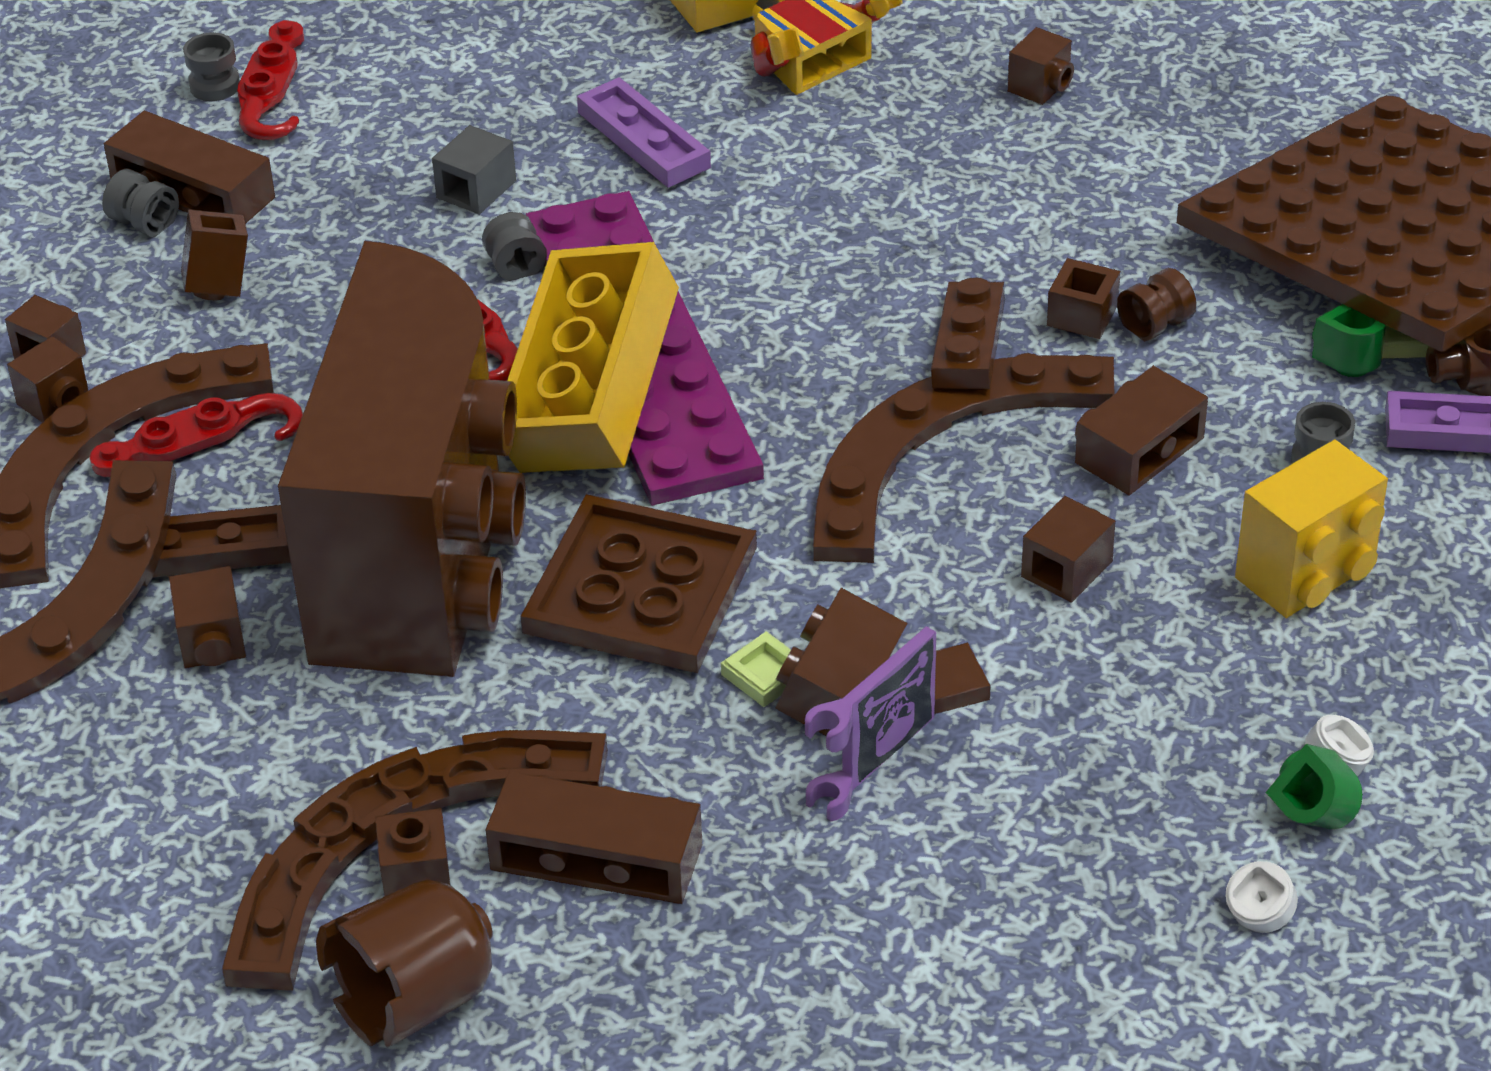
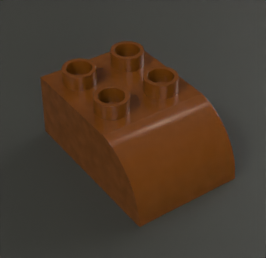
[278,241,526,677]

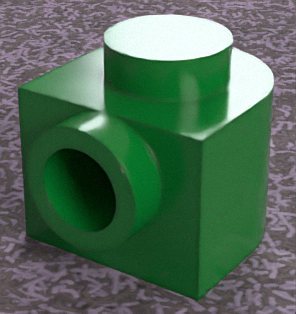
[1312,304,1386,377]
[1265,744,1363,829]

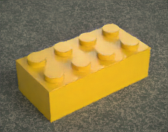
[507,242,679,473]

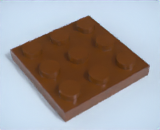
[520,494,757,673]

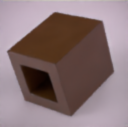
[181,210,248,301]
[1021,496,1116,603]
[169,566,246,668]

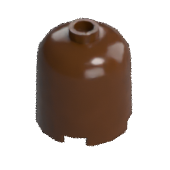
[316,880,493,1047]

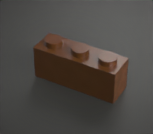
[103,110,276,224]
[485,771,703,904]

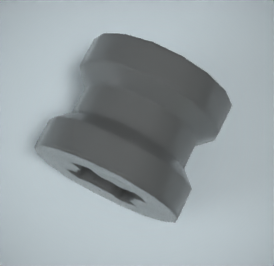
[482,212,547,281]

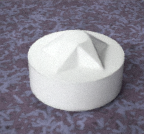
[1305,715,1374,776]
[1226,861,1298,933]

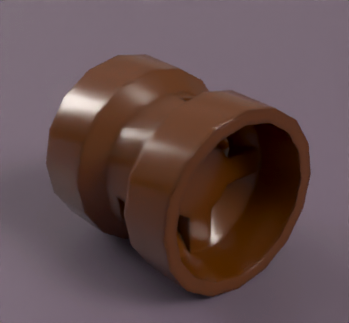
[1117,267,1197,342]

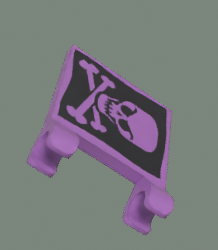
[805,626,936,821]

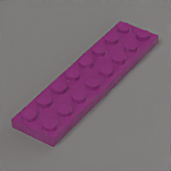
[526,191,764,506]

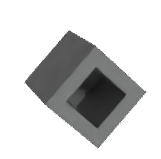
[432,125,516,215]

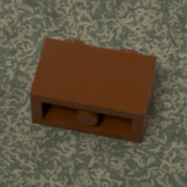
[1075,365,1208,496]
[775,588,908,736]

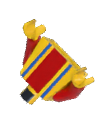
[750,0,903,95]

